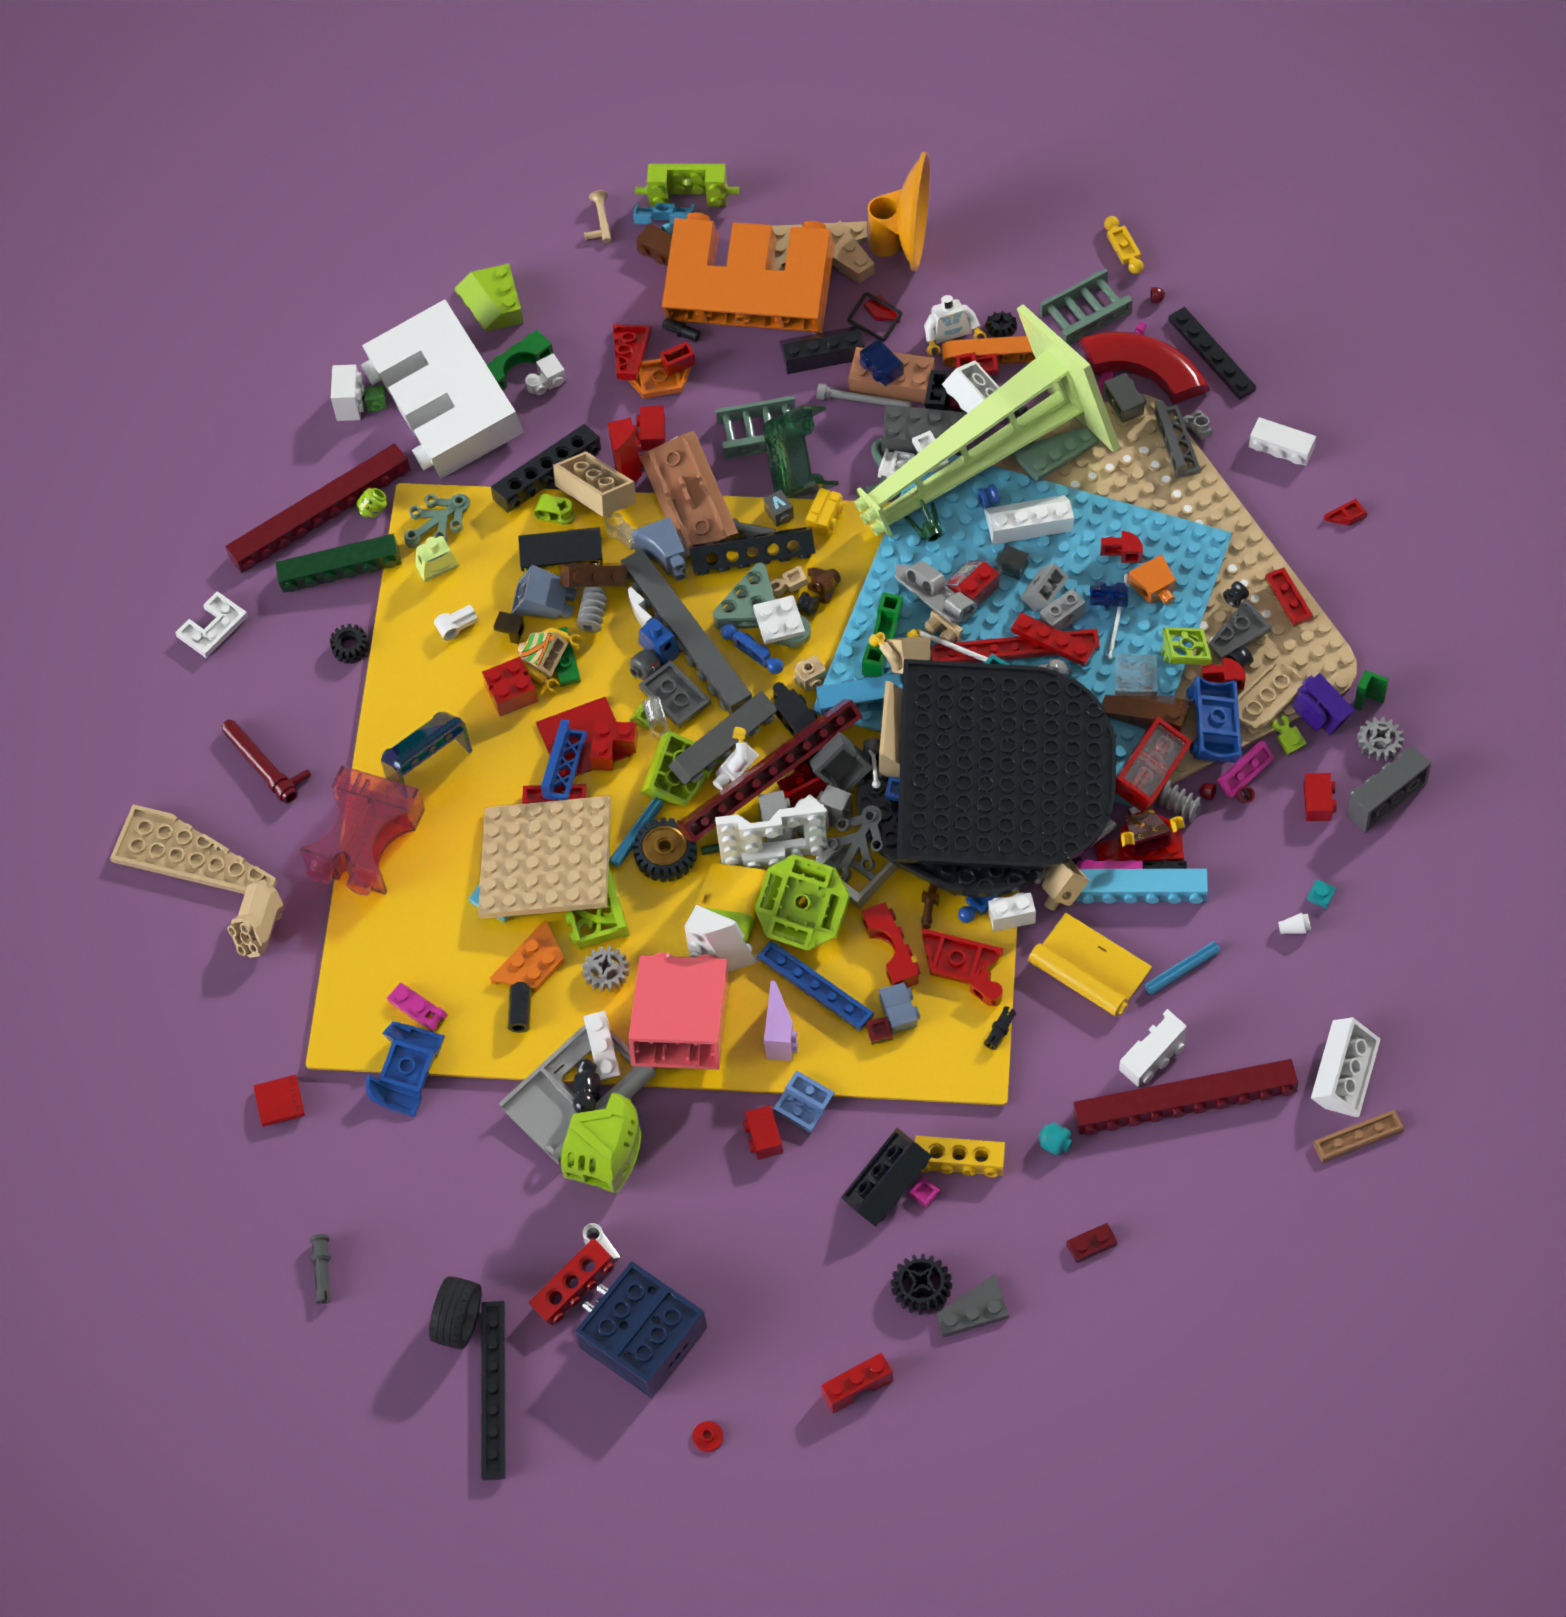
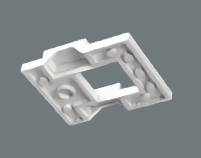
[715,804,827,869]

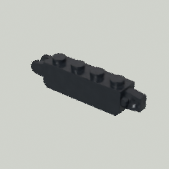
[773,682,819,758]

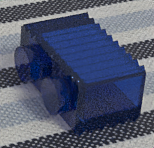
[859,339,904,386]

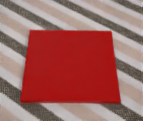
[536,696,631,778]

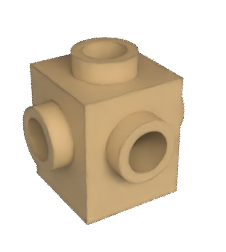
[793,655,827,692]

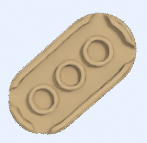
[1238,663,1302,730]

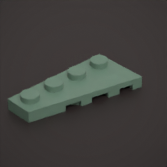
[1011,426,1099,482]

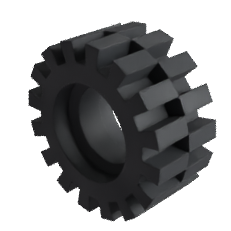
[330,624,369,664]

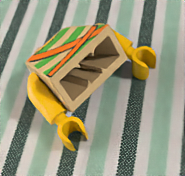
[518,628,582,694]

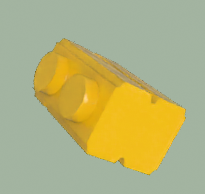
[805,488,845,537]

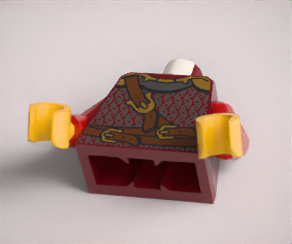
[1118,807,1185,856]

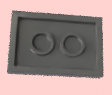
[639,660,711,729]

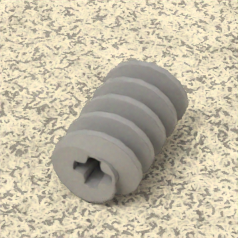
[577,587,608,633]
[1154,780,1201,823]

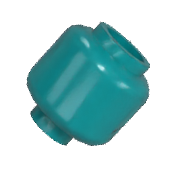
[1038,1122,1073,1156]

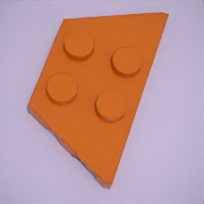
[628,358,692,399]
[489,920,565,992]

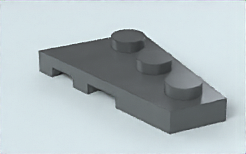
[936,1274,1009,1337]

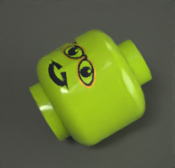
[357,488,387,518]

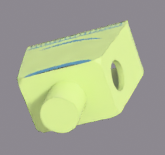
[416,536,459,582]

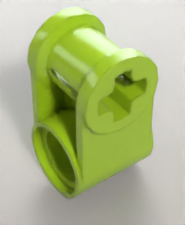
[533,494,575,525]

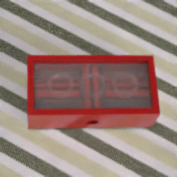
[1115,716,1193,812]

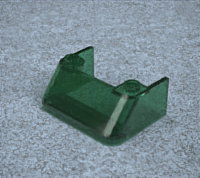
[763,405,839,498]

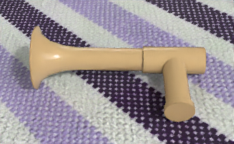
[584,190,611,243]

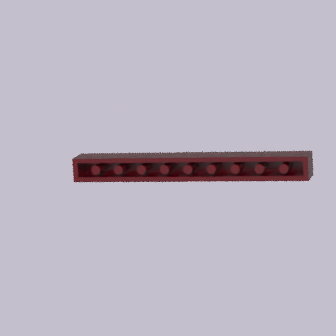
[225,443,411,573]
[676,699,863,843]
[1073,1059,1299,1135]

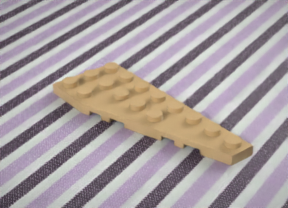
[110,804,277,894]

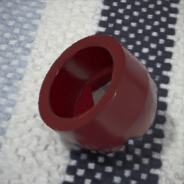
[1150,287,1165,303]
[1199,783,1216,801]
[1236,786,1255,804]

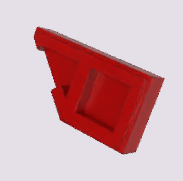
[864,294,901,324]
[1324,499,1367,526]

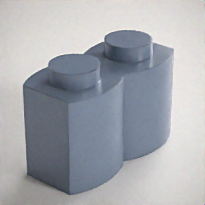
[879,982,920,1034]

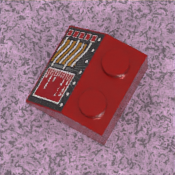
[946,561,1000,607]

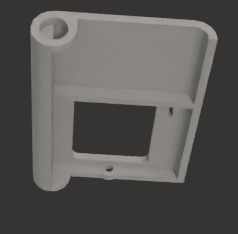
[499,1025,656,1164]

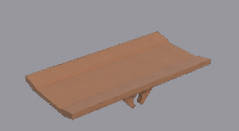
[640,431,739,559]

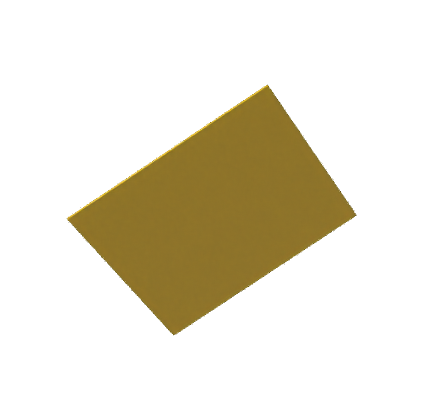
[306,483,1019,1106]

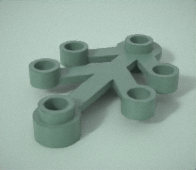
[404,494,470,548]

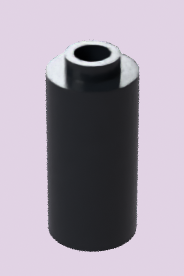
[508,982,531,1033]

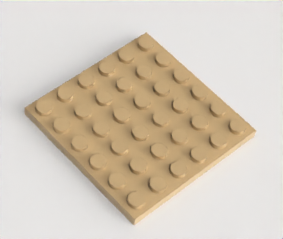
[478,796,611,919]

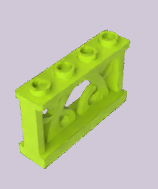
[565,864,630,950]

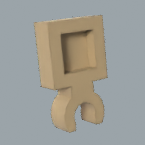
[770,566,809,597]

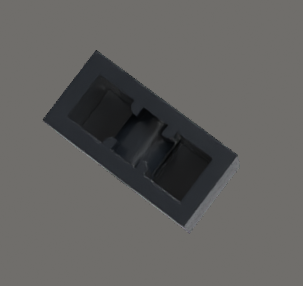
[924,370,951,411]

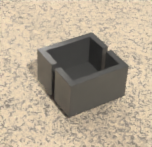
[809,732,873,792]

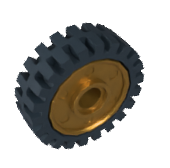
[633,818,697,882]

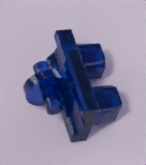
[1090,581,1128,611]

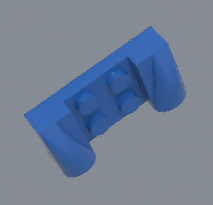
[1186,676,1242,763]

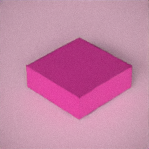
[909,1177,940,1209]

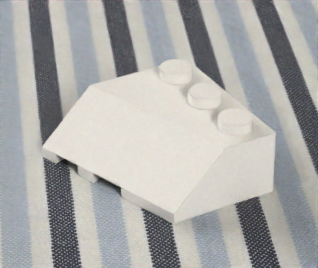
[685,905,758,972]

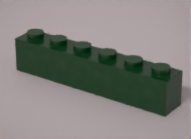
[275,533,402,593]

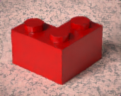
[590,721,638,771]
[777,756,826,808]

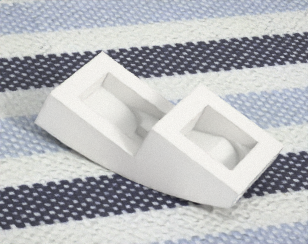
[628,587,652,627]

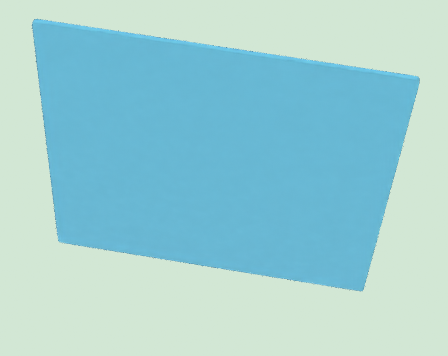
[813,453,1231,807]

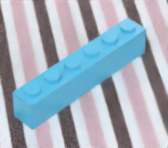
[1076,869,1208,904]

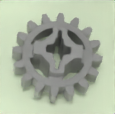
[1357,717,1404,761]
[582,946,630,993]

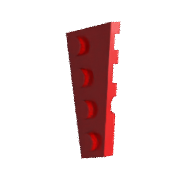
[613,324,652,381]

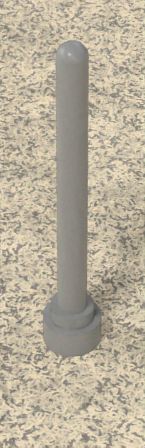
[816,383,912,407]

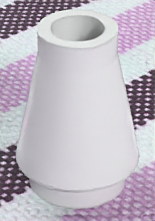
[1278,912,1311,934]

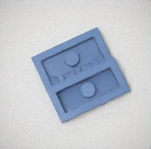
[773,1070,835,1134]

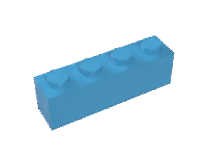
[816,673,902,716]

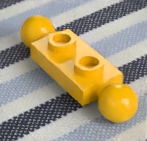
[1104,216,1144,274]

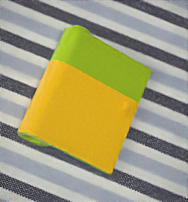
[691,863,767,943]

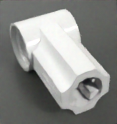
[434,605,478,641]
[583,1223,620,1265]

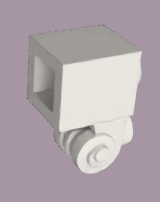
[525,354,566,396]

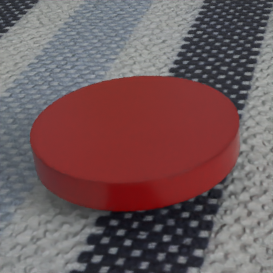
[692,1421,724,1452]

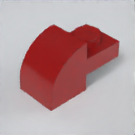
[956,352,999,376]
[1100,531,1143,563]
[1201,658,1246,690]

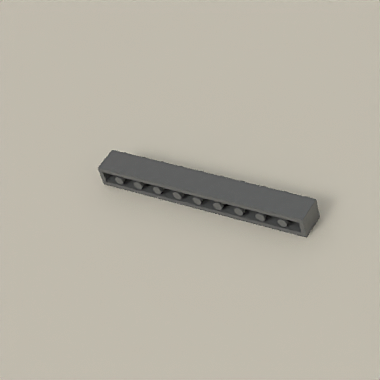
[621,549,752,715]

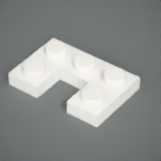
[175,591,248,658]

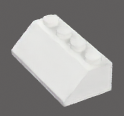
[984,495,1074,545]
[1311,1017,1381,1117]

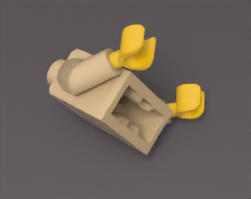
[869,629,932,673]

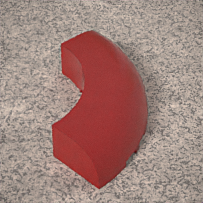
[1079,332,1210,405]

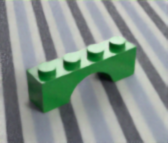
[487,330,554,390]
[862,592,903,677]

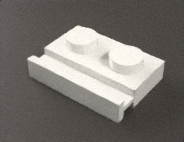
[878,449,914,478]

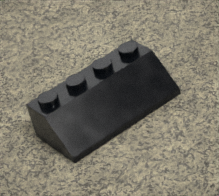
[779,326,864,374]
[841,1128,932,1227]

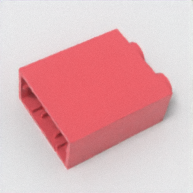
[628,953,729,1070]

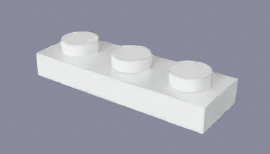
[583,1011,621,1081]

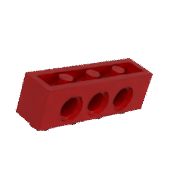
[528,1238,616,1325]

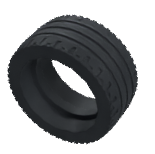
[429,1276,482,1349]

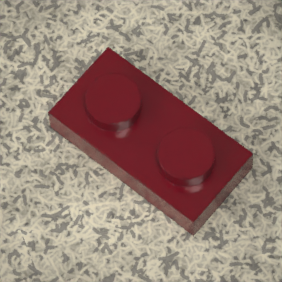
[1066,1223,1118,1263]

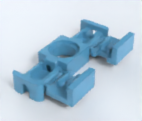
[633,203,695,224]

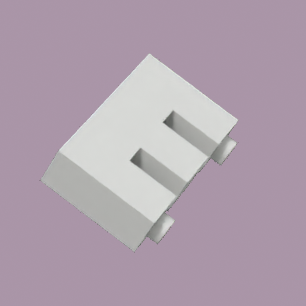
[361,299,524,479]

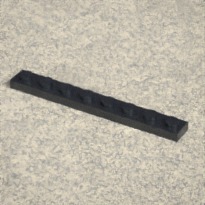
[481,1301,506,1480]

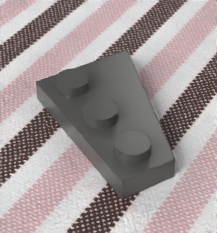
[1208,598,1272,662]

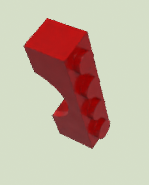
[861,902,921,988]

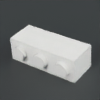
[1249,417,1316,466]

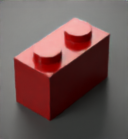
[636,405,666,451]
[1303,773,1337,821]
[742,1105,783,1160]

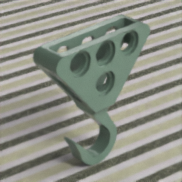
[713,563,811,648]

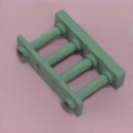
[1040,269,1133,346]
[715,396,804,460]

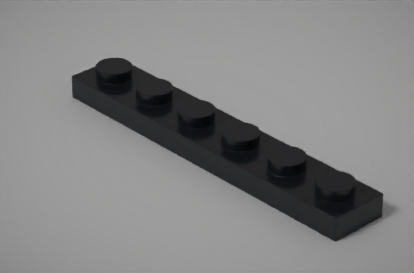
[1168,306,1256,400]

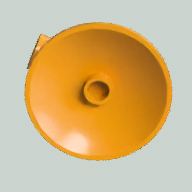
[867,151,930,271]

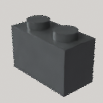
[1103,373,1146,423]

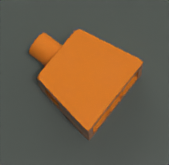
[1127,554,1176,606]

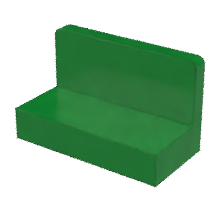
[1354,670,1389,711]

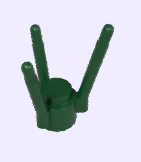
[904,499,943,542]

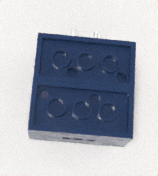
[575,1261,707,1399]

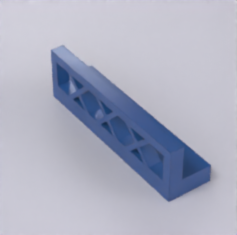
[541,719,588,800]

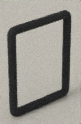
[847,292,902,341]

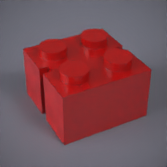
[482,657,538,717]

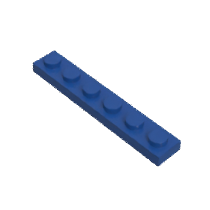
[757,941,874,1032]

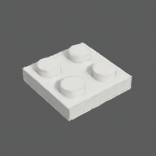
[753,595,805,644]

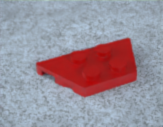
[922,928,1004,985]

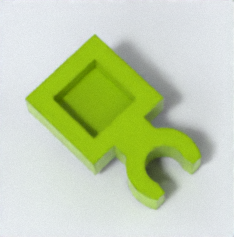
[1271,715,1307,756]

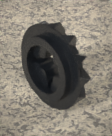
[986,310,1017,338]

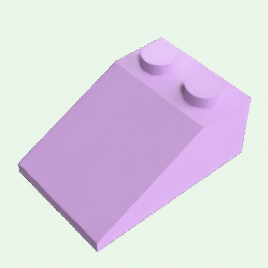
[764,981,798,1061]

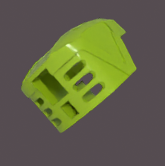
[561,1092,641,1194]

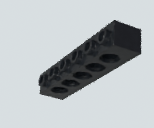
[491,424,601,513]
[689,526,815,575]

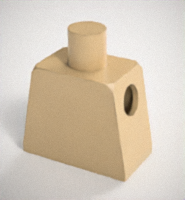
[1042,860,1089,911]

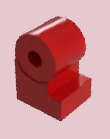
[970,968,1003,1007]

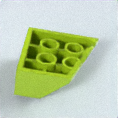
[454,263,524,332]
[640,731,722,805]

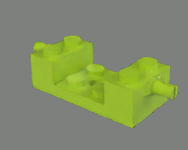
[635,164,740,207]

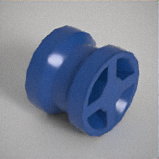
[977,484,1000,508]

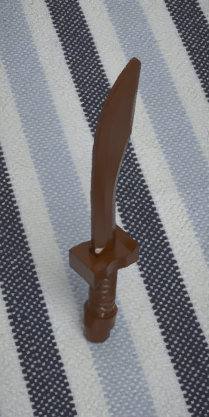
[921,883,939,929]

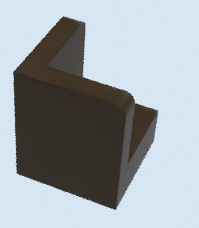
[493,611,525,644]

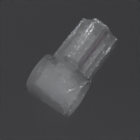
[605,513,635,550]
[642,696,669,741]

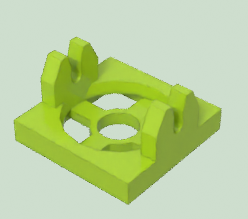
[1161,627,1212,665]

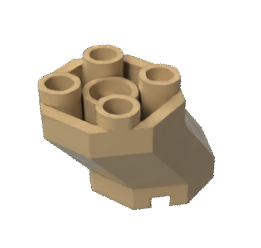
[227,880,284,958]

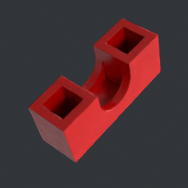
[821,1352,893,1414]

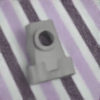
[1183,410,1213,440]

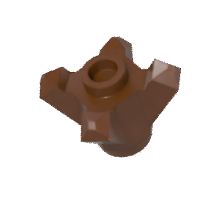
[807,568,841,604]

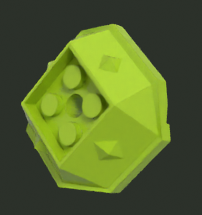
[755,854,851,951]

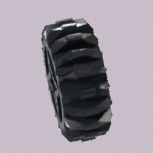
[891,1254,953,1315]

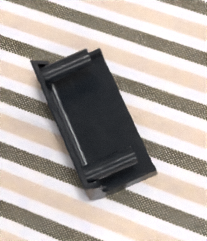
[518,527,603,571]

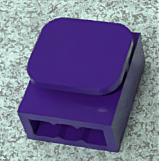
[1292,673,1354,736]

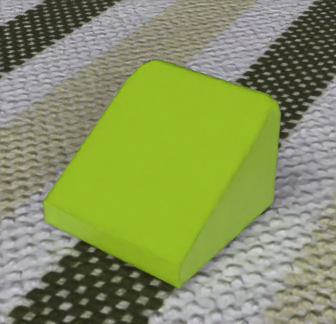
[629,701,661,730]

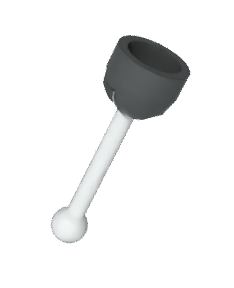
[863,738,881,788]

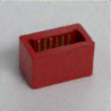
[660,342,696,376]

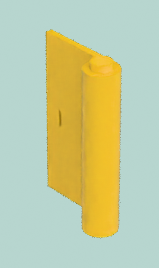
[1028,912,1152,1017]

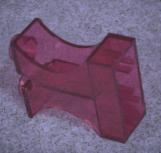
[300,765,425,896]

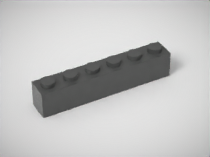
[668,691,778,785]

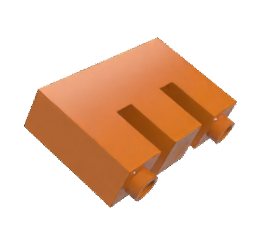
[662,212,835,333]

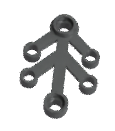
[826,805,886,882]

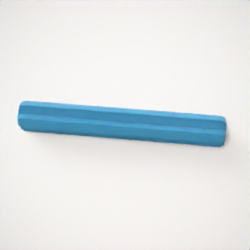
[609,797,663,867]
[1145,941,1220,995]

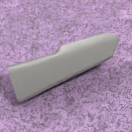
[894,561,977,623]

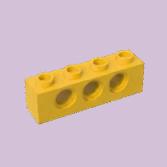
[915,1135,1005,1177]

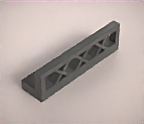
[1154,400,1201,478]

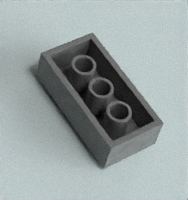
[881,405,966,456]
[1347,746,1431,833]

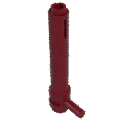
[221,719,311,804]

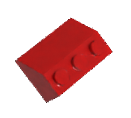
[607,418,643,483]

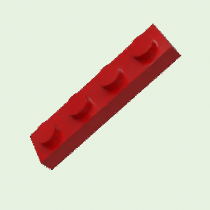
[1011,612,1095,667]

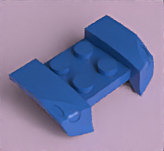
[366,1021,445,1117]

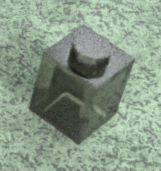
[996,545,1029,581]

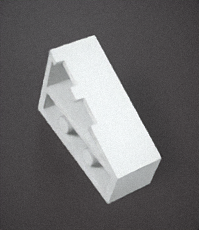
[1119,1009,1187,1087]

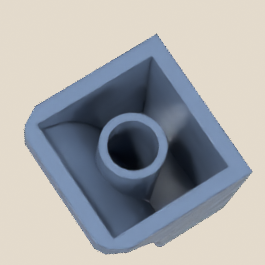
[632,517,687,581]
[511,565,577,619]

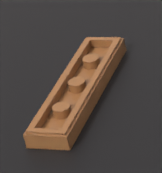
[1313,1109,1405,1163]

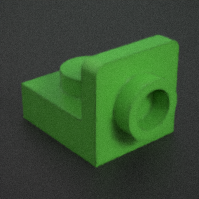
[365,385,387,412]

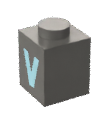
[763,490,794,527]

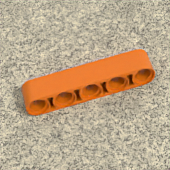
[942,336,1035,367]

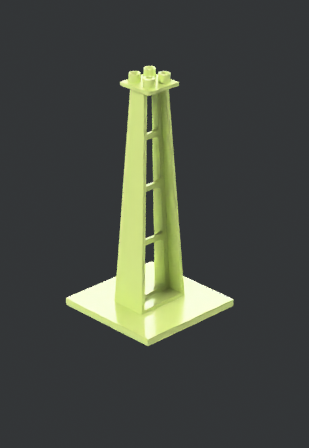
[854,305,1120,538]

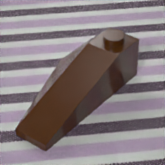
[1102,695,1192,733]

